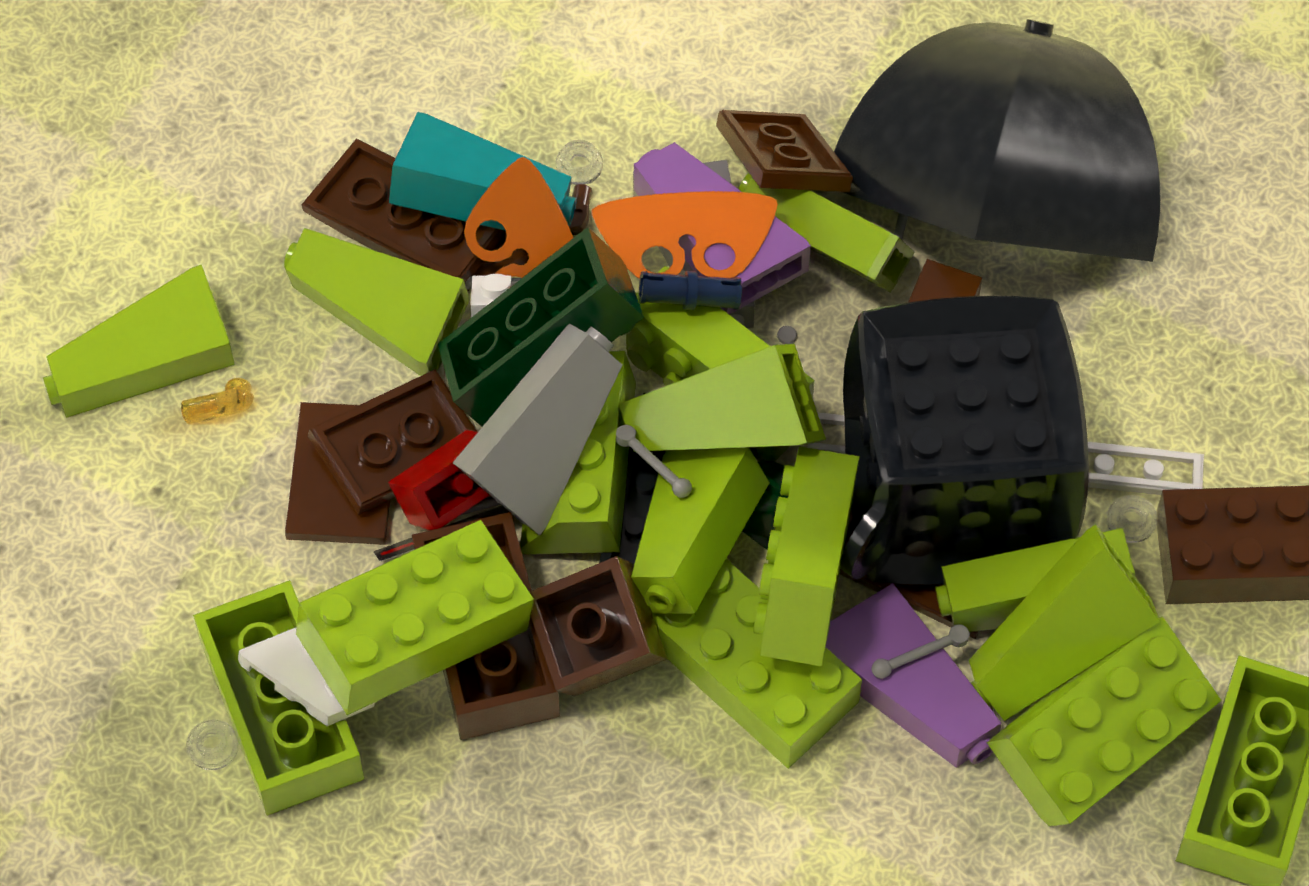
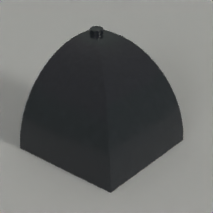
[834,19,1160,262]

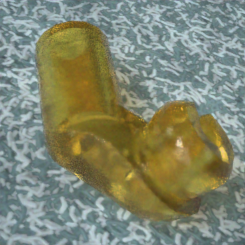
[181,378,254,424]

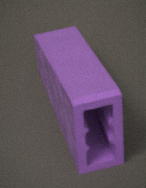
[634,142,811,315]
[826,583,1002,768]

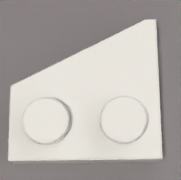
[238,627,375,726]

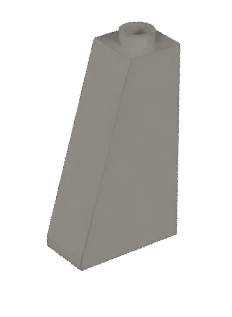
[453,324,622,535]

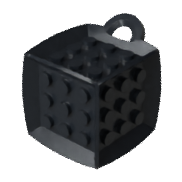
[840,296,1089,585]

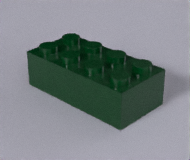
[438,227,644,427]

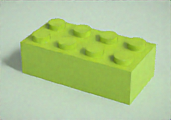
[626,266,815,462]
[753,446,859,666]
[296,520,534,715]
[650,559,862,769]
[193,580,365,816]
[986,616,1222,826]
[1175,655,1309,886]

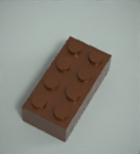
[1156,485,1309,604]
[412,512,560,740]

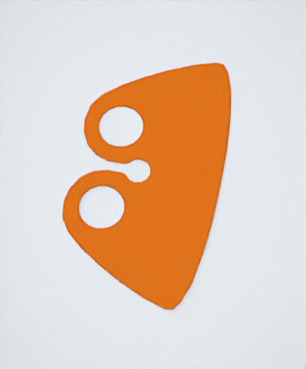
[464,157,573,278]
[592,191,778,279]

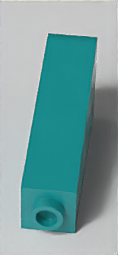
[389,112,577,231]

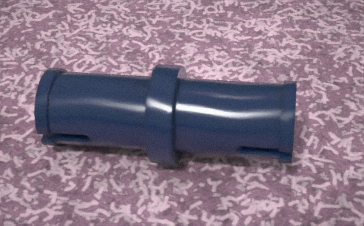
[639,270,742,311]

